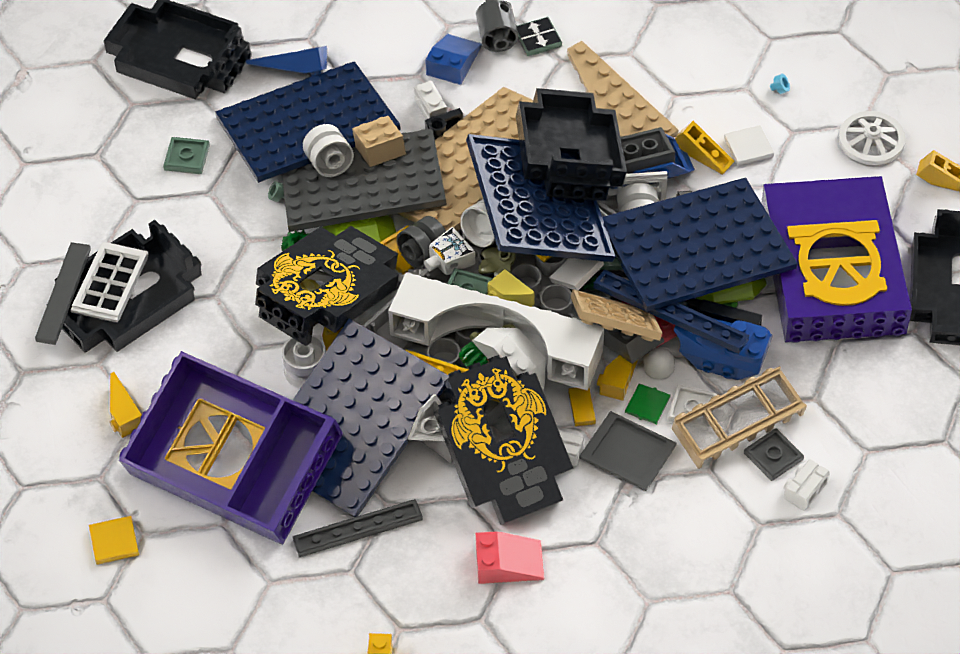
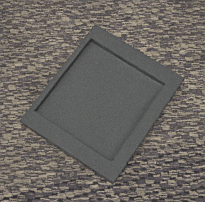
[579,411,677,491]

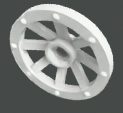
[839,111,905,165]

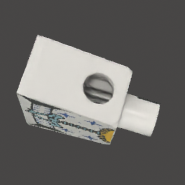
[424,227,475,275]

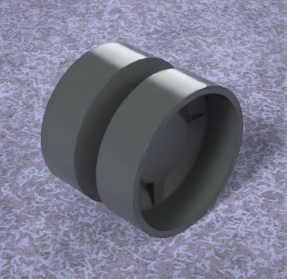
[397,216,446,269]

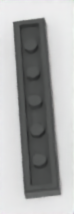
[35,242,91,345]
[292,499,423,558]

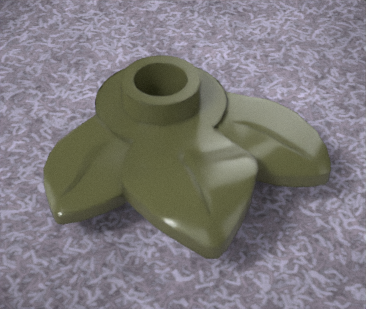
[478,247,516,277]

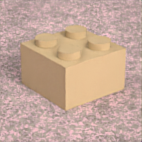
[352,116,406,167]

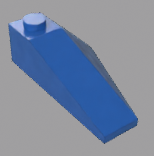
[246,46,327,76]

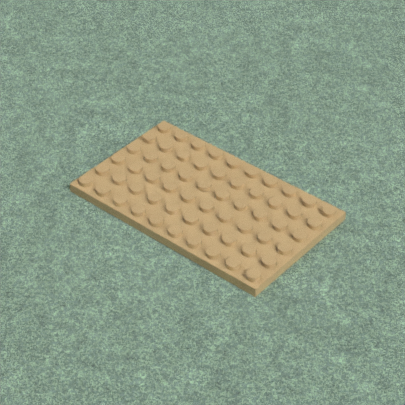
[398,87,533,232]

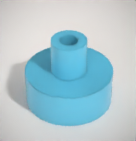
[770,73,790,94]

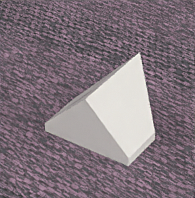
[408,395,445,441]

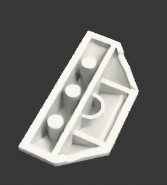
[472,328,547,390]

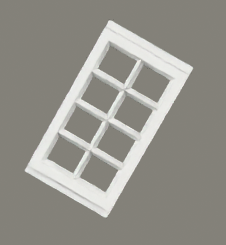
[71,242,149,323]

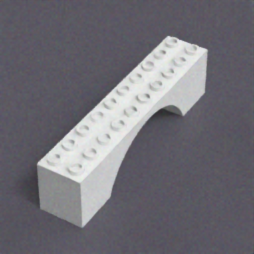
[388,273,604,391]

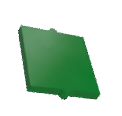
[625,383,671,425]

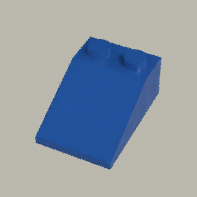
[425,34,482,85]

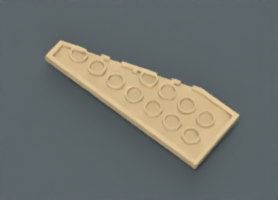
[567,41,679,137]

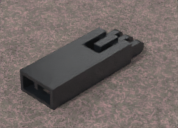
[688,298,762,326]

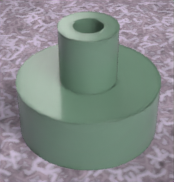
[268,181,285,202]

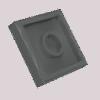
[744,428,804,481]

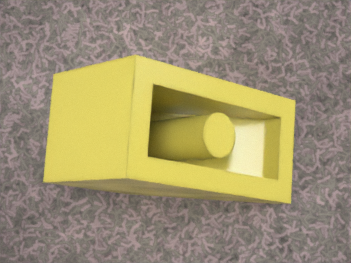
[488,269,535,307]

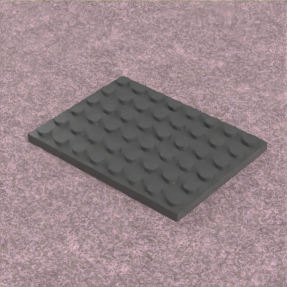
[282,129,447,232]

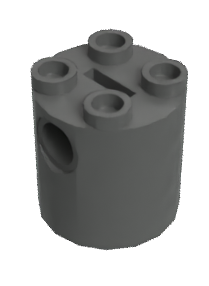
[475,0,518,52]

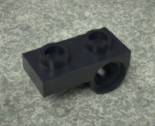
[425,108,463,140]

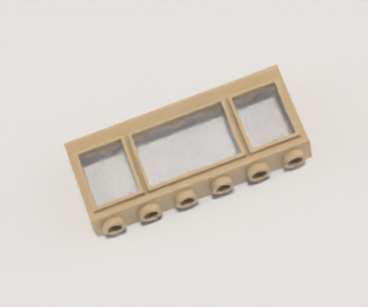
[671,366,807,469]

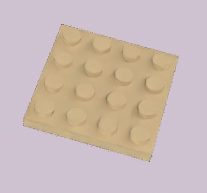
[571,289,662,341]

